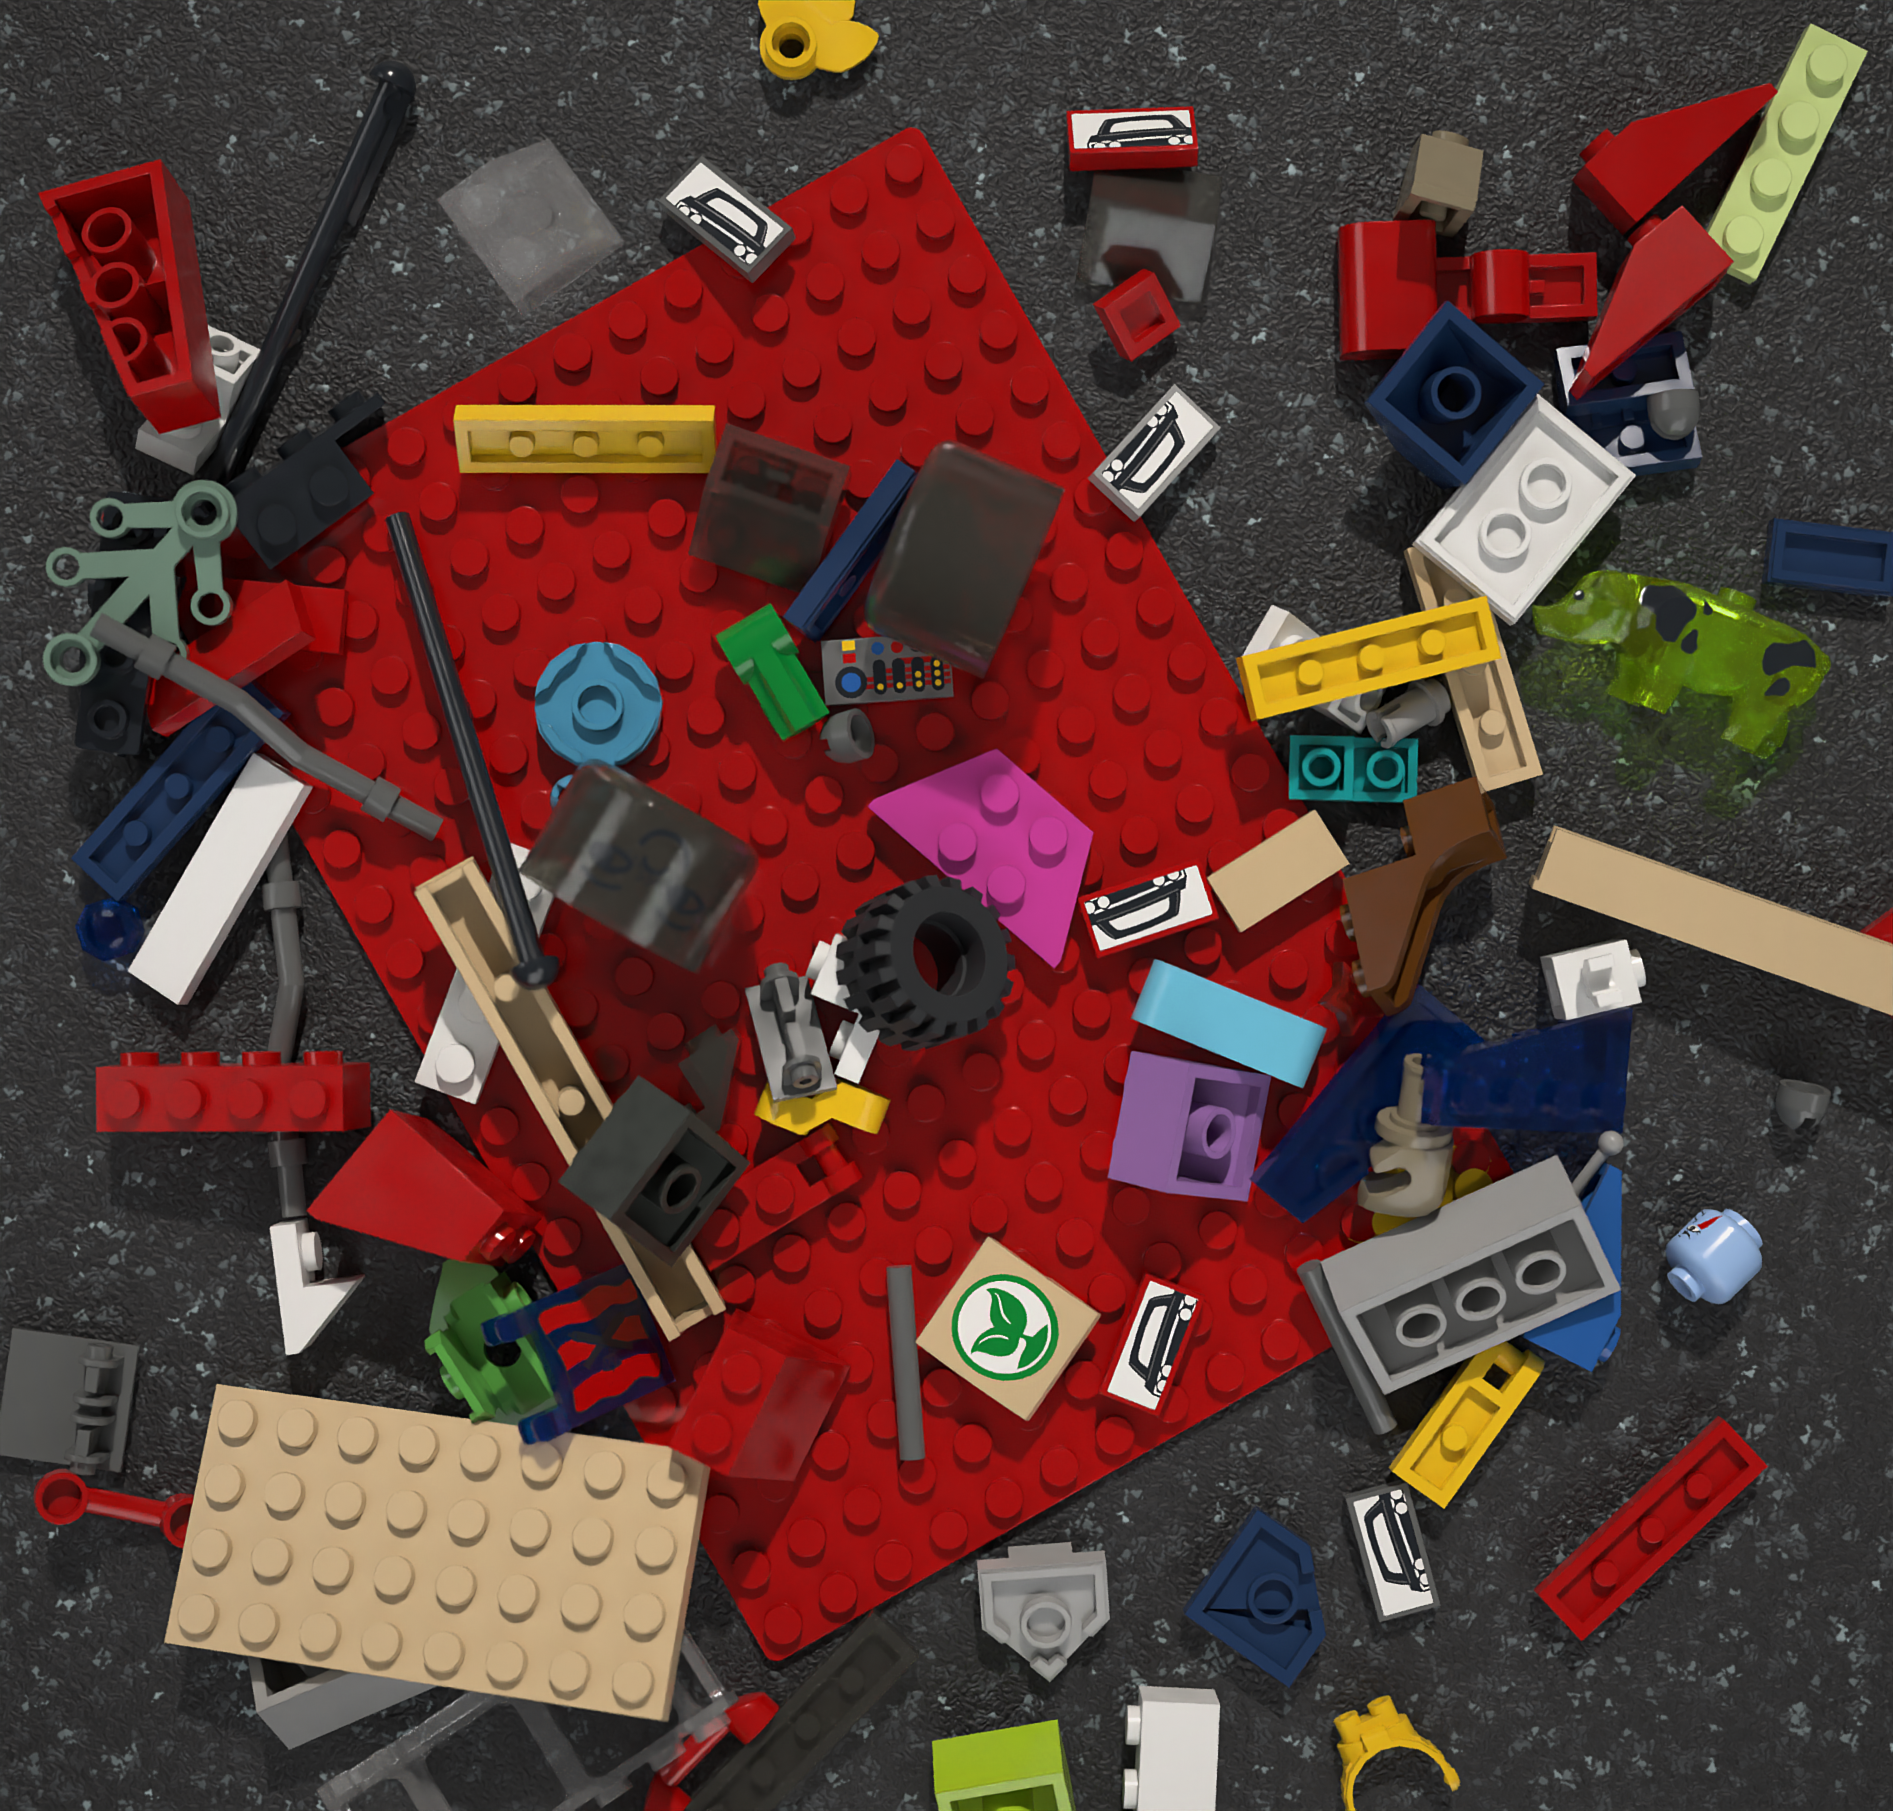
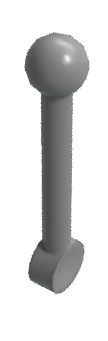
[1572,1130,1624,1197]

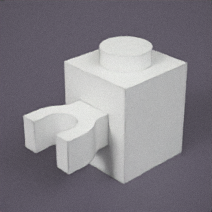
[1540,939,1646,1020]

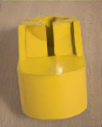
[754,1078,891,1135]

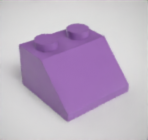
[1108,1051,1271,1201]

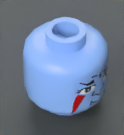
[1665,1209,1763,1304]

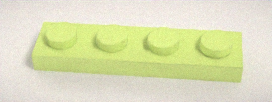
[1706,24,1868,284]

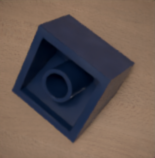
[1364,300,1544,490]

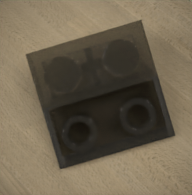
[688,423,852,594]

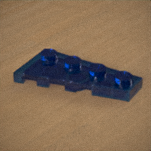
[1249,984,1513,1223]
[1420,1006,1633,1134]

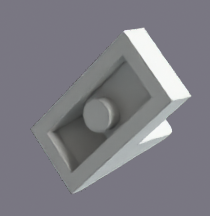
[270,1218,365,1355]

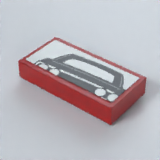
[1066,106,1198,171]
[1077,858,1219,959]
[1098,1271,1206,1417]

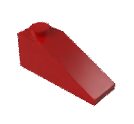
[1572,83,1778,235]
[1569,205,1734,400]

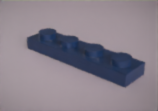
[71,680,291,902]

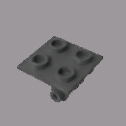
[0,1327,140,1475]

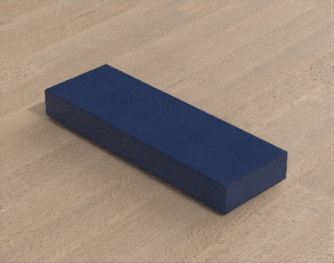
[783,459,927,643]

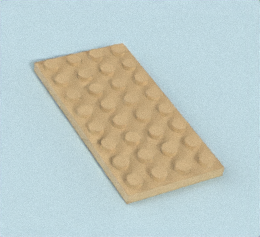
[164,1384,710,1721]

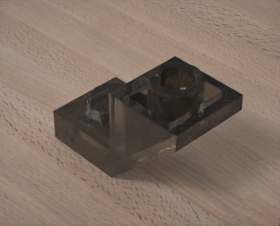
[677,1024,742,1132]

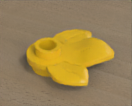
[758,0,879,80]

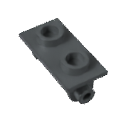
[745,963,837,1103]

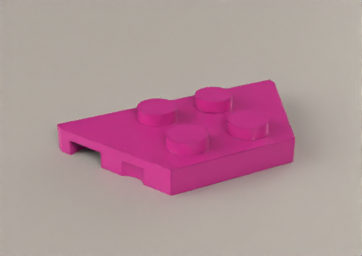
[868,748,1094,968]

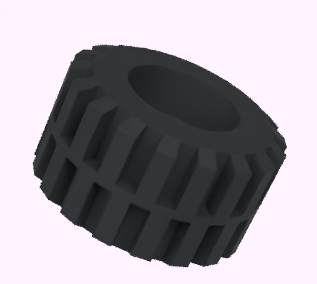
[835,875,1015,1051]

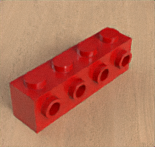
[96,1051,371,1132]

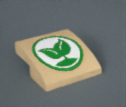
[915,1237,1101,1421]

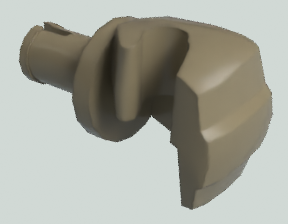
[1357,1053,1454,1217]

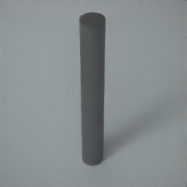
[1297,1259,1397,1435]
[886,1265,925,1460]

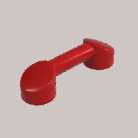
[33,1469,194,1549]
[642,1691,779,1811]

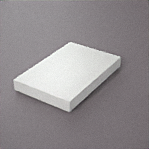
[1412,394,1636,626]

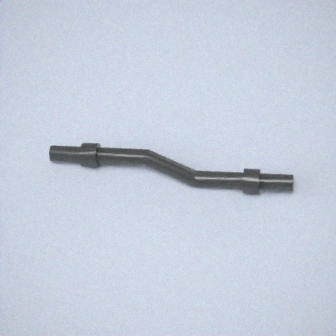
[90,613,444,841]
[261,832,308,1218]

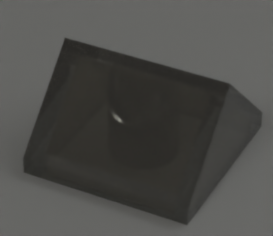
[1075,168,1222,304]

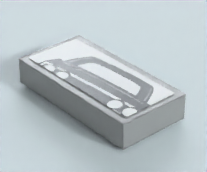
[1087,384,1221,522]

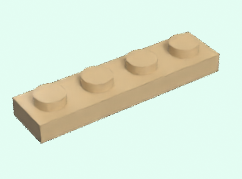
[1403,547,1543,792]

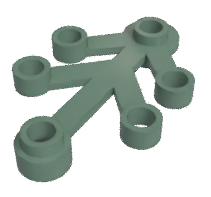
[43,480,238,686]

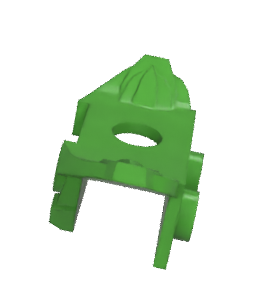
[425,1259,575,1432]

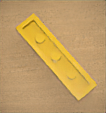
[453,405,718,473]
[1236,596,1502,721]

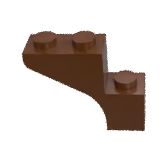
[1340,776,1507,1016]

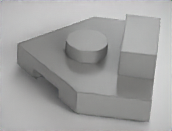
[977,1542,1110,1682]

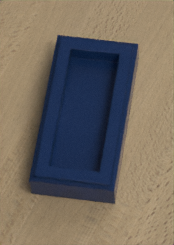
[1762,518,1893,598]

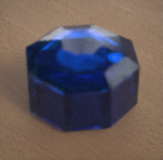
[75,897,145,961]

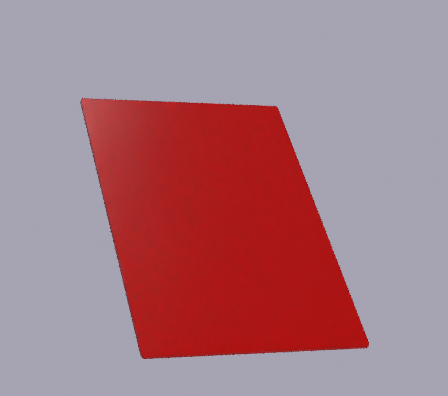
[175,127,1514,1661]

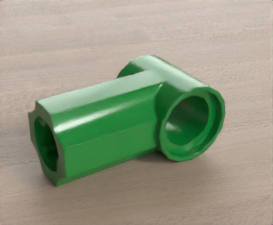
[715,603,830,742]

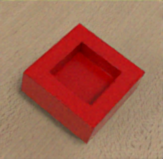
[1093,269,1181,361]

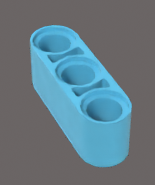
[1131,959,1327,1088]

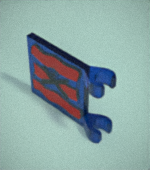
[480,1263,675,1445]

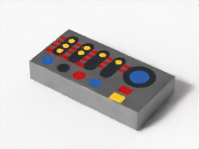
[821,632,954,706]

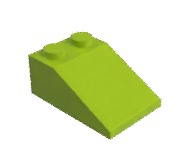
[932,1719,1076,1811]

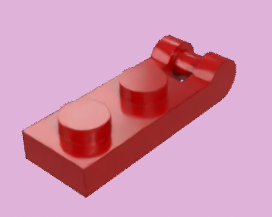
[692,1122,864,1271]

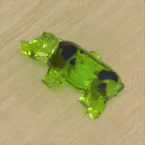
[1532,570,1831,760]

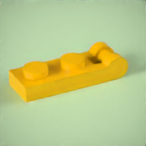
[1389,1340,1545,1509]

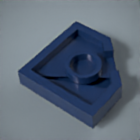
[1183,1505,1326,1688]

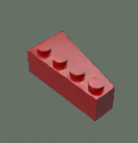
[38,159,221,435]

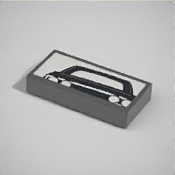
[658,156,796,284]
[1343,1479,1441,1622]

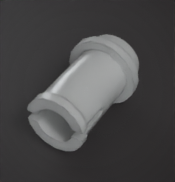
[1366,678,1451,749]

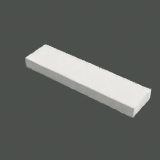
[128,752,313,1005]

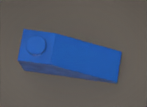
[1520,1163,1622,1372]

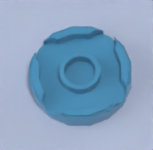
[534,642,663,770]

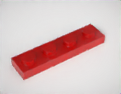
[1533,1416,1768,1641]

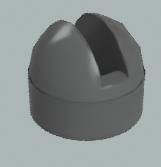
[1646,389,1700,440]
[819,708,875,763]
[1776,1079,1831,1129]

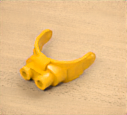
[1334,1695,1461,1811]

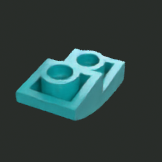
[1289,735,1418,803]

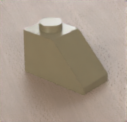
[1392,130,1483,238]

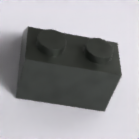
[558,1075,751,1267]

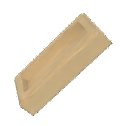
[1206,810,1349,932]

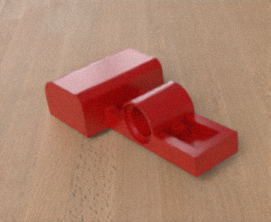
[1337,220,1598,361]

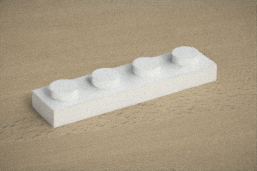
[415,843,567,1104]

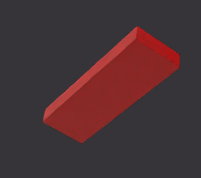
[147,580,316,737]

